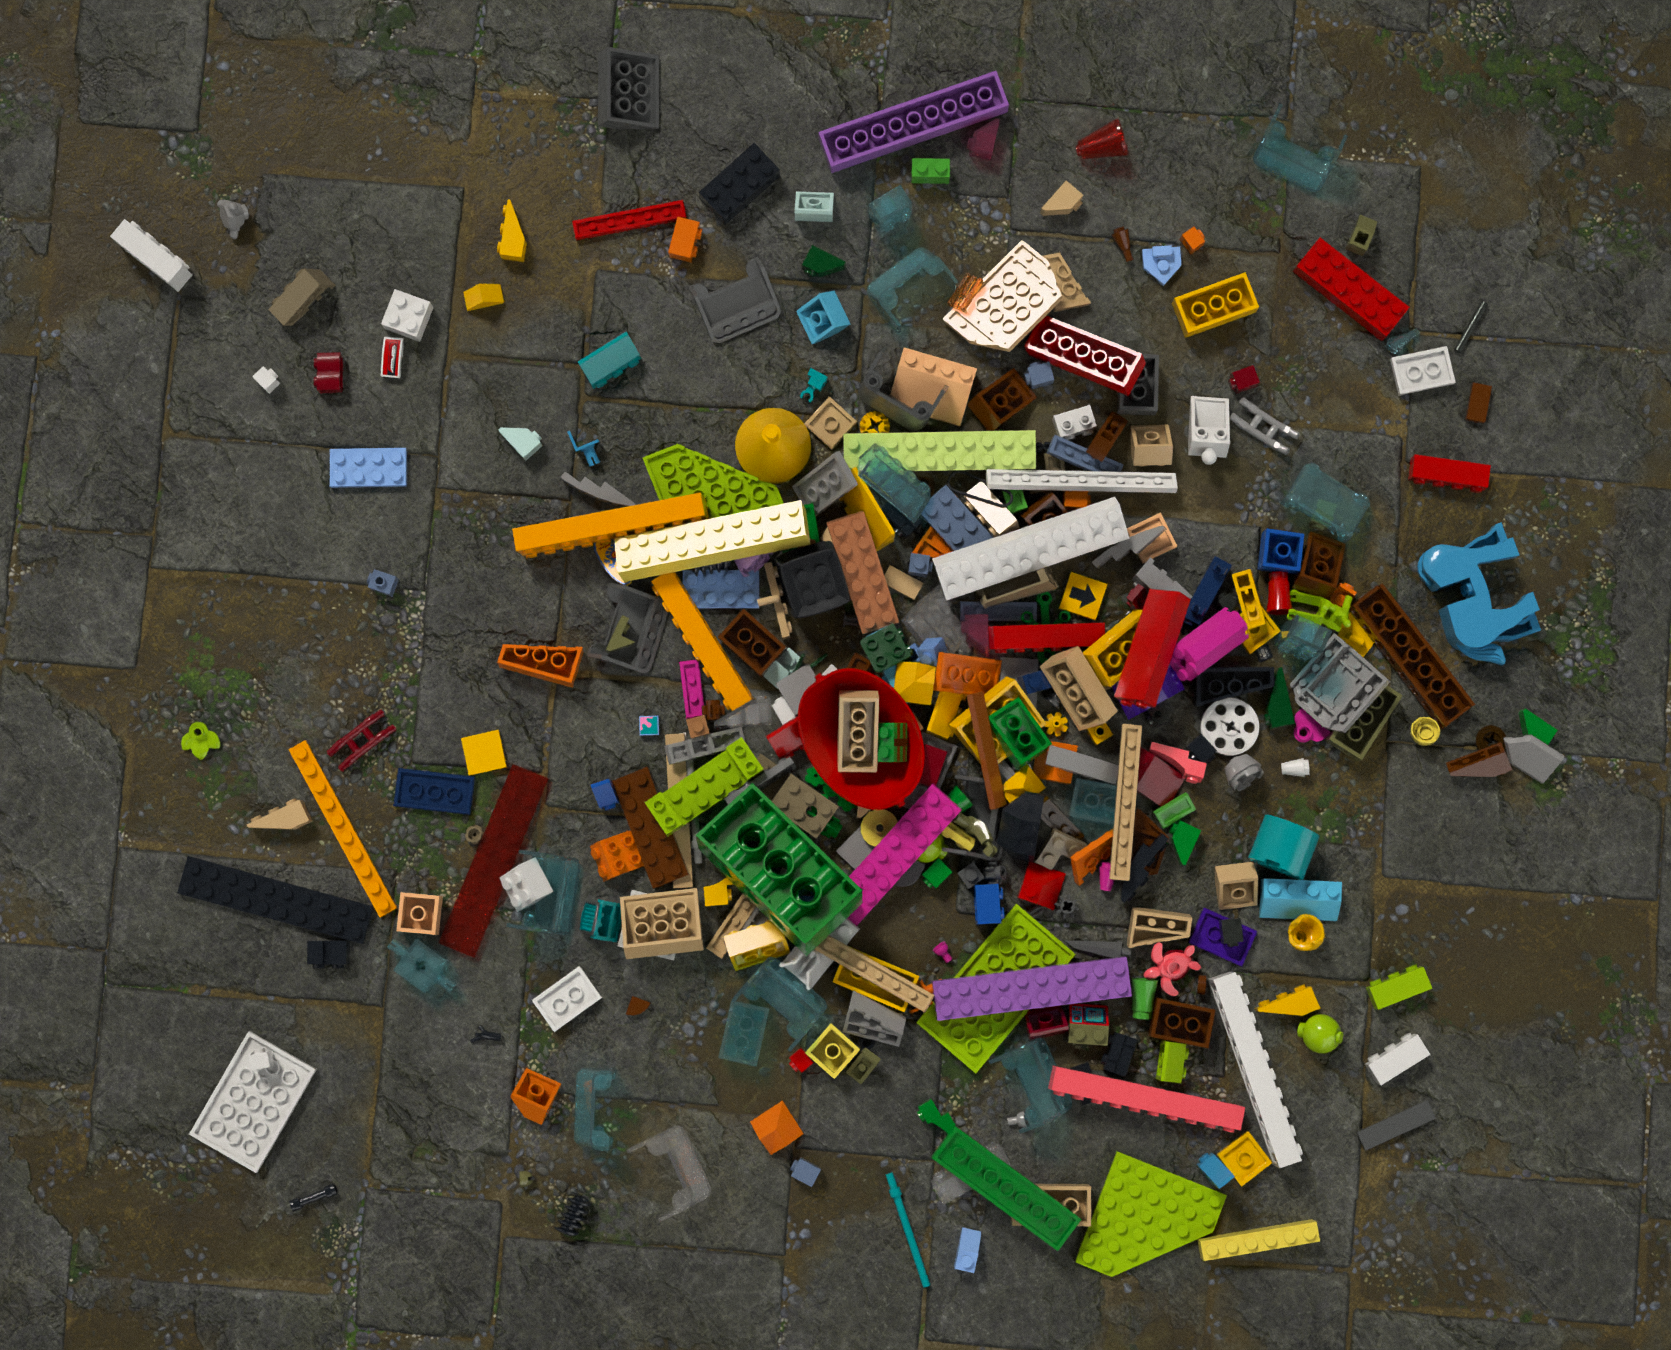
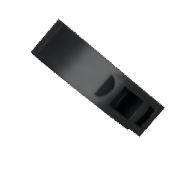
[1120,833,1168,903]

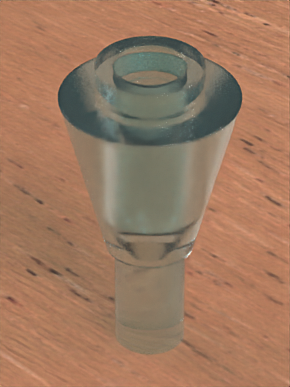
[1387,328,1420,355]

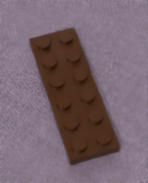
[612,767,690,889]

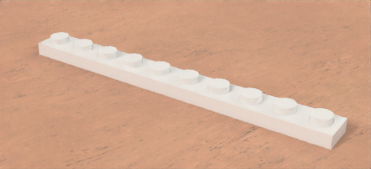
[986,469,1178,493]

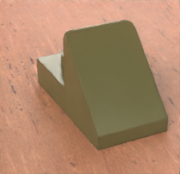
[605,615,635,653]
[846,1047,881,1084]

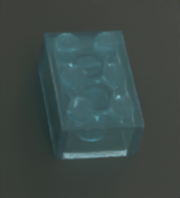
[718,1000,770,1067]

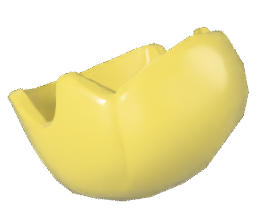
[1410,717,1440,746]

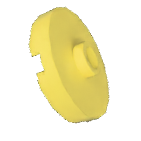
[861,809,898,847]

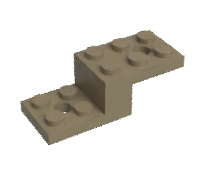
[742,753,839,839]

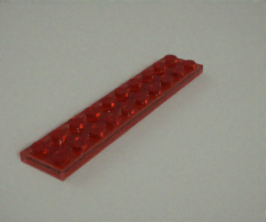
[439,764,549,958]

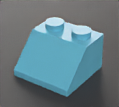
[796,291,850,344]

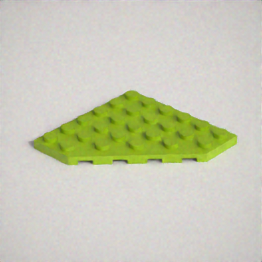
[643,444,784,519]
[1075,1151,1227,1277]

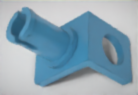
[567,430,600,467]

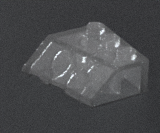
[901,584,968,654]

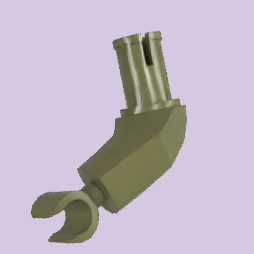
[952,812,998,858]

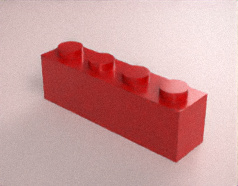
[1408,454,1491,493]

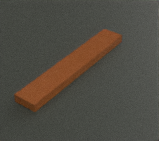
[967,691,1006,810]

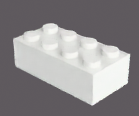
[110,219,192,292]

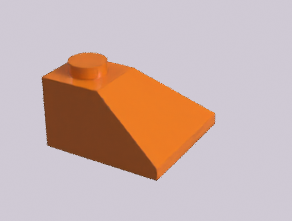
[511,1068,561,1125]

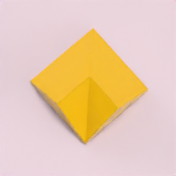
[894,662,936,705]
[1003,764,1046,803]

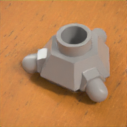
[217,200,249,239]

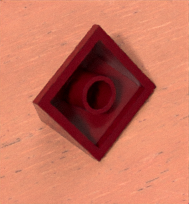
[1024,1005,1069,1041]

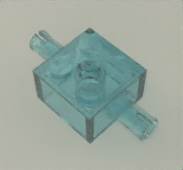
[387,938,457,994]

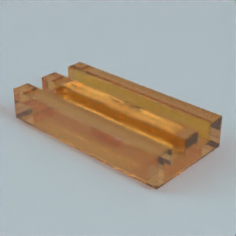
[947,273,984,313]

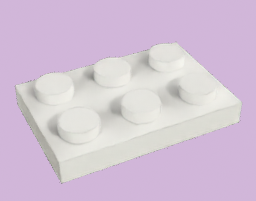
[1390,346,1456,396]
[532,966,602,1032]

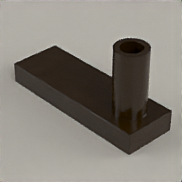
[1040,793,1085,840]

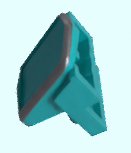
[580,899,622,942]

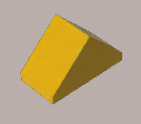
[463,283,504,311]

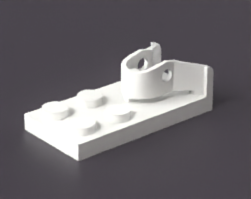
[779,918,860,991]

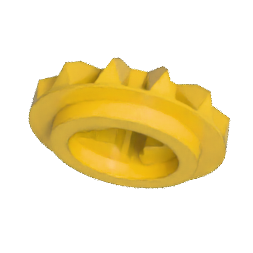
[860,411,890,433]

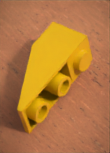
[497,199,527,262]
[1254,984,1320,1016]

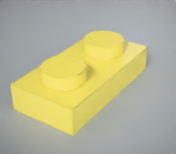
[941,822,975,852]

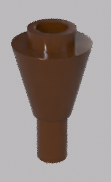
[1111,226,1134,262]

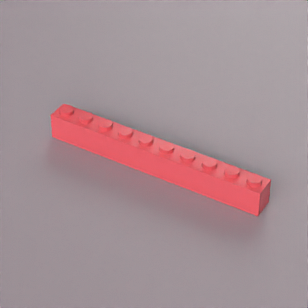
[1048,1066,1245,1133]

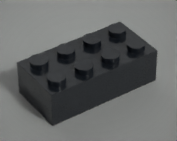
[698,142,780,225]

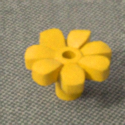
[1044,712,1068,737]

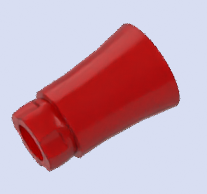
[1266,571,1293,615]

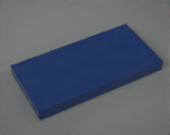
[393,768,475,815]

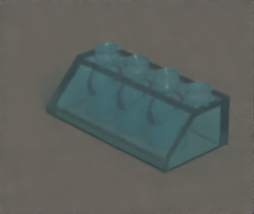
[858,443,930,523]

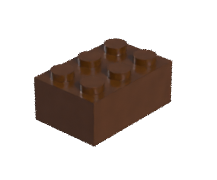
[718,609,787,678]
[1148,998,1215,1048]

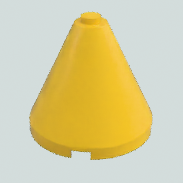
[735,408,811,484]

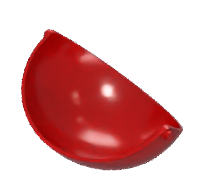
[798,668,925,810]

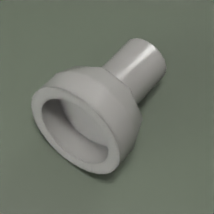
[1007,1111,1028,1127]

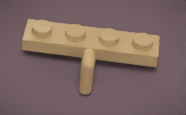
[757,562,793,640]

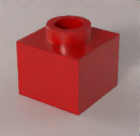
[789,1047,814,1073]

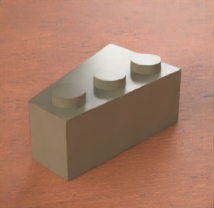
[268,268,336,326]

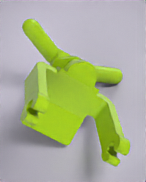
[1287,590,1353,634]

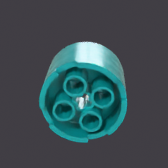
[1248,815,1320,880]

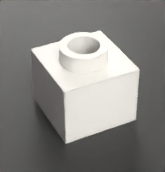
[252,366,280,394]
[248,1048,274,1071]

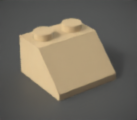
[1130,424,1173,467]
[1215,862,1258,910]

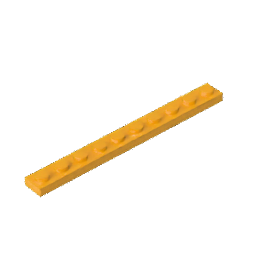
[288,740,398,918]

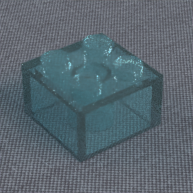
[868,185,913,233]

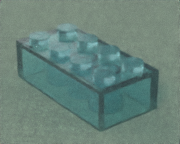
[1274,615,1332,661]

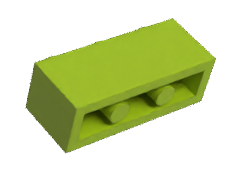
[1366,964,1433,1010]

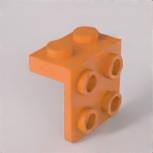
[590,831,644,882]

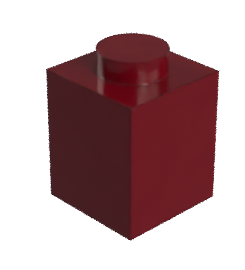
[1228,365,1260,394]

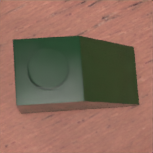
[802,245,846,278]

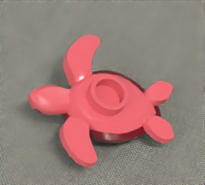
[1144,942,1201,996]

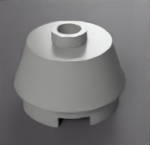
[1225,754,1264,791]

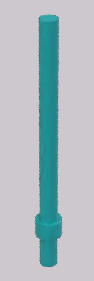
[885,1172,930,1288]

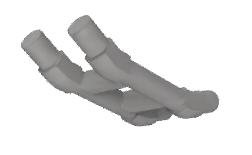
[1229,397,1300,455]

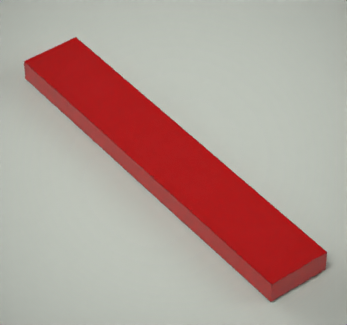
[572,200,687,241]

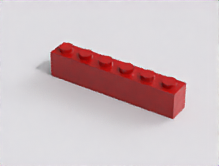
[988,623,1105,653]

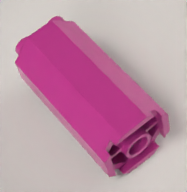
[1169,607,1249,681]

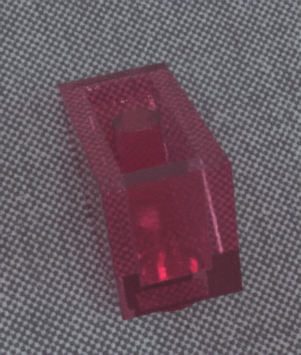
[966,118,1000,160]
[961,614,989,657]

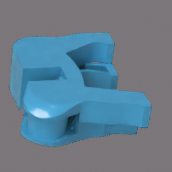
[1417,522,1541,665]

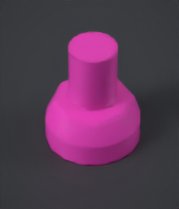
[933,941,952,963]

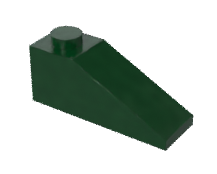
[1263,667,1295,729]

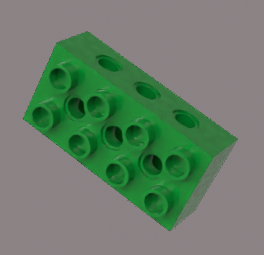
[696,783,863,957]

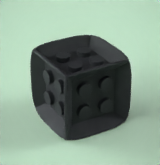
[774,541,851,619]

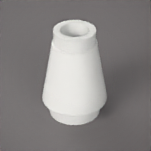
[1281,758,1310,777]

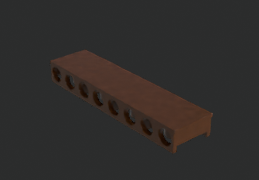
[1349,583,1475,730]

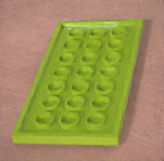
[916,904,1076,1073]

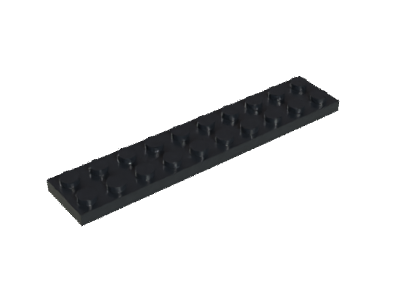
[177,856,374,944]

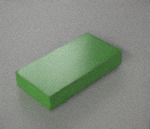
[1153,792,1196,829]

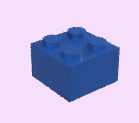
[1257,528,1304,575]
[973,884,1004,924]

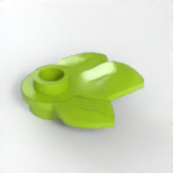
[181,722,220,760]

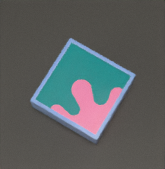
[639,716,659,736]

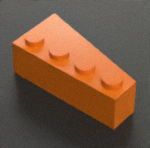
[497,644,584,688]

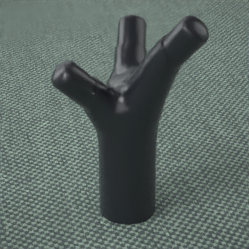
[470,1025,501,1043]

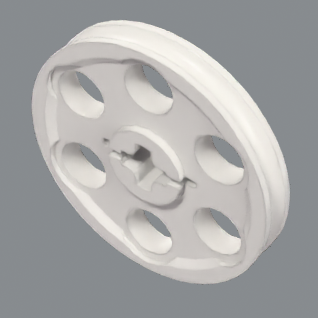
[1200,698,1259,756]

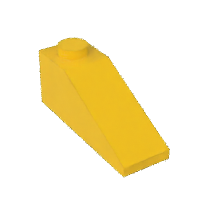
[1232,569,1266,630]

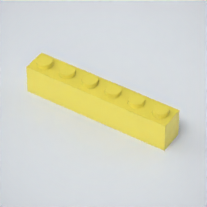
[1197,1219,1320,1261]

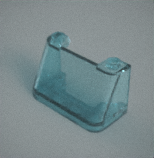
[1280,463,1370,543]
[574,1067,616,1151]

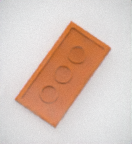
[933,652,1002,695]

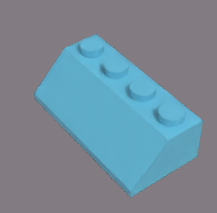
[1259,879,1342,921]

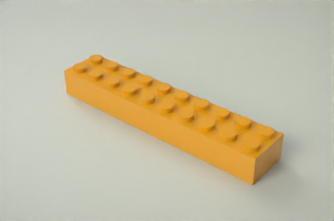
[512,493,709,558]

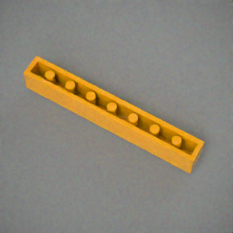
[651,572,754,712]

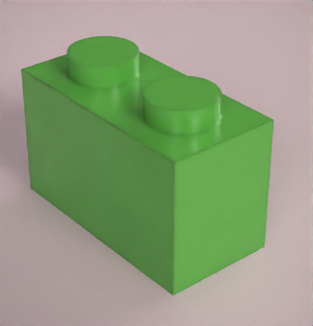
[911,158,950,184]

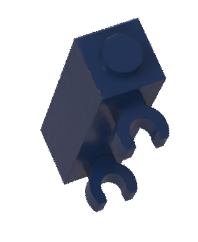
[1183,556,1232,628]

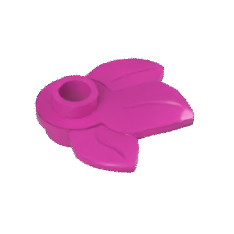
[1294,708,1330,743]

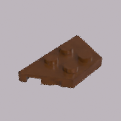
[1131,808,1169,876]

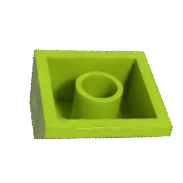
[1156,1040,1189,1083]

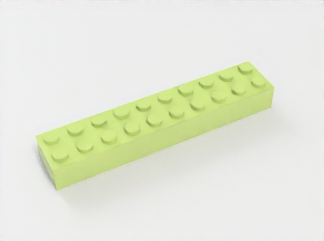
[843,430,1036,472]

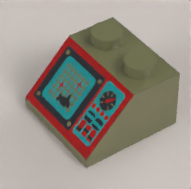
[1067,1004,1109,1046]

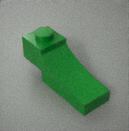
[917,1098,955,1133]

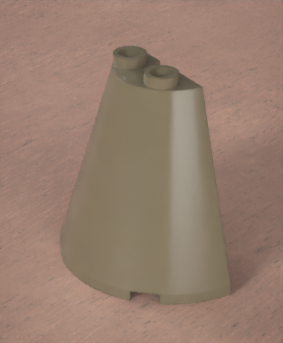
[976,566,1058,609]

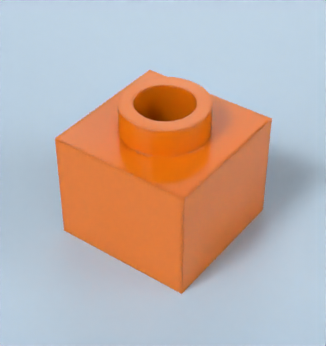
[1180,226,1205,255]

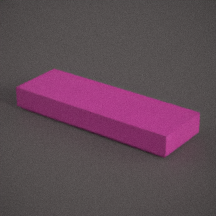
[679,660,704,719]

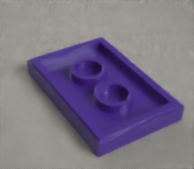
[1188,907,1257,967]

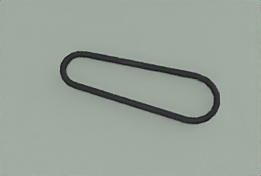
[947,470,1013,507]

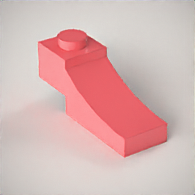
[1149,742,1207,784]

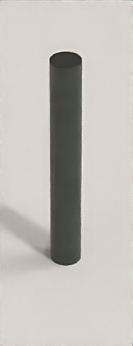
[1454,301,1488,353]

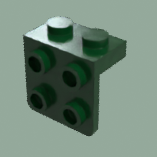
[860,623,914,673]

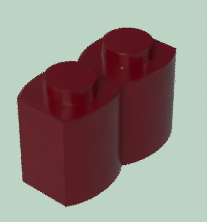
[314,352,343,393]

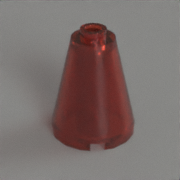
[1075,118,1129,159]

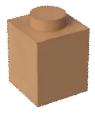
[686,715,710,739]

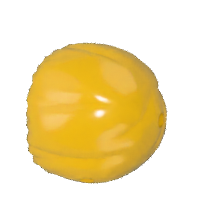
[1288,914,1325,951]

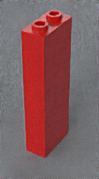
[1114,589,1191,709]

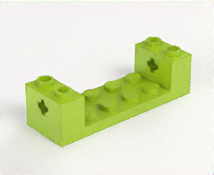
[645,737,764,837]

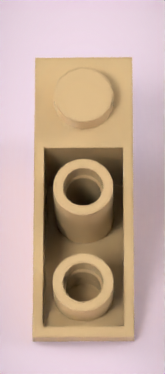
[247,798,313,830]

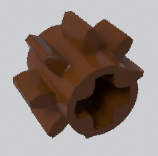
[702,700,725,720]

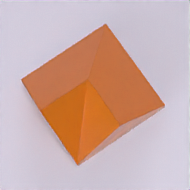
[750,1100,804,1155]

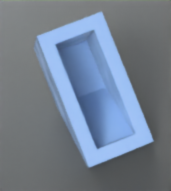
[954,1227,981,1273]

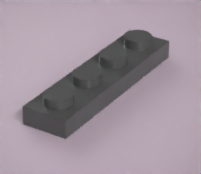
[725,757,797,805]

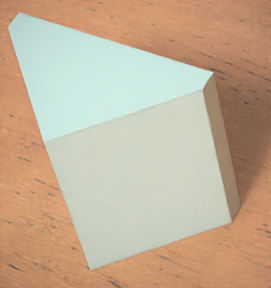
[795,191,834,222]

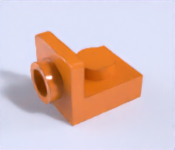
[1329,583,1357,607]

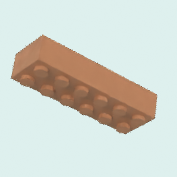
[826,511,899,634]

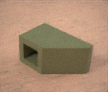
[1345,215,1377,256]

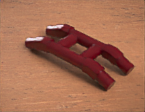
[327,709,396,772]

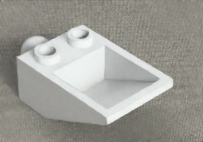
[1188,396,1230,465]

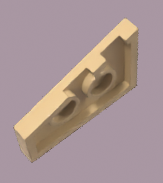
[1043,253,1091,312]

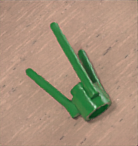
[807,810,843,838]

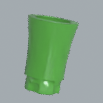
[1131,978,1158,1019]

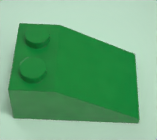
[988,697,1052,770]

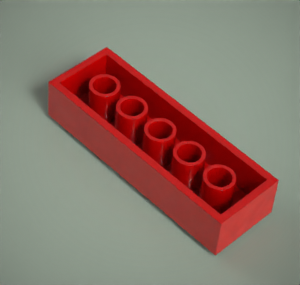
[1293,237,1410,341]
[1024,316,1146,396]

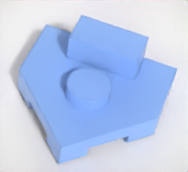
[1142,245,1182,286]

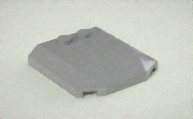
[1290,633,1391,733]

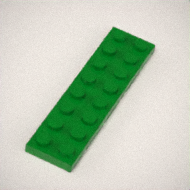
[931,1125,1082,1251]

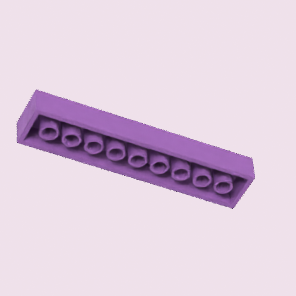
[818,71,1009,173]
[931,956,1132,1021]

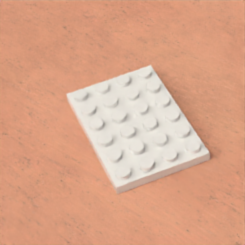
[189,1031,317,1173]

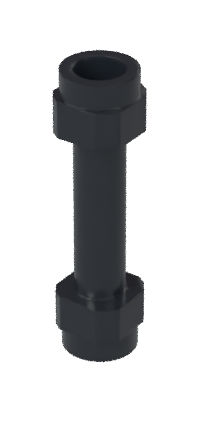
[289,1183,338,1212]

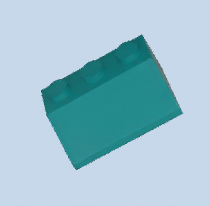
[578,332,641,389]

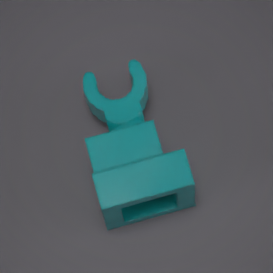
[800,368,828,403]

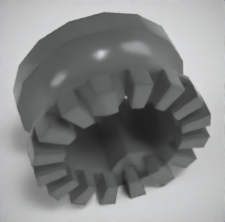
[1045,691,1062,709]

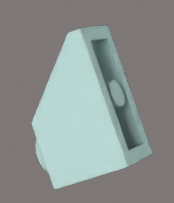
[498,427,542,461]

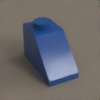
[591,779,619,811]

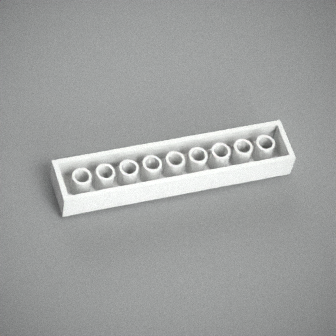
[932,497,1130,601]
[1208,972,1303,1168]

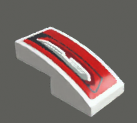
[381,337,404,378]

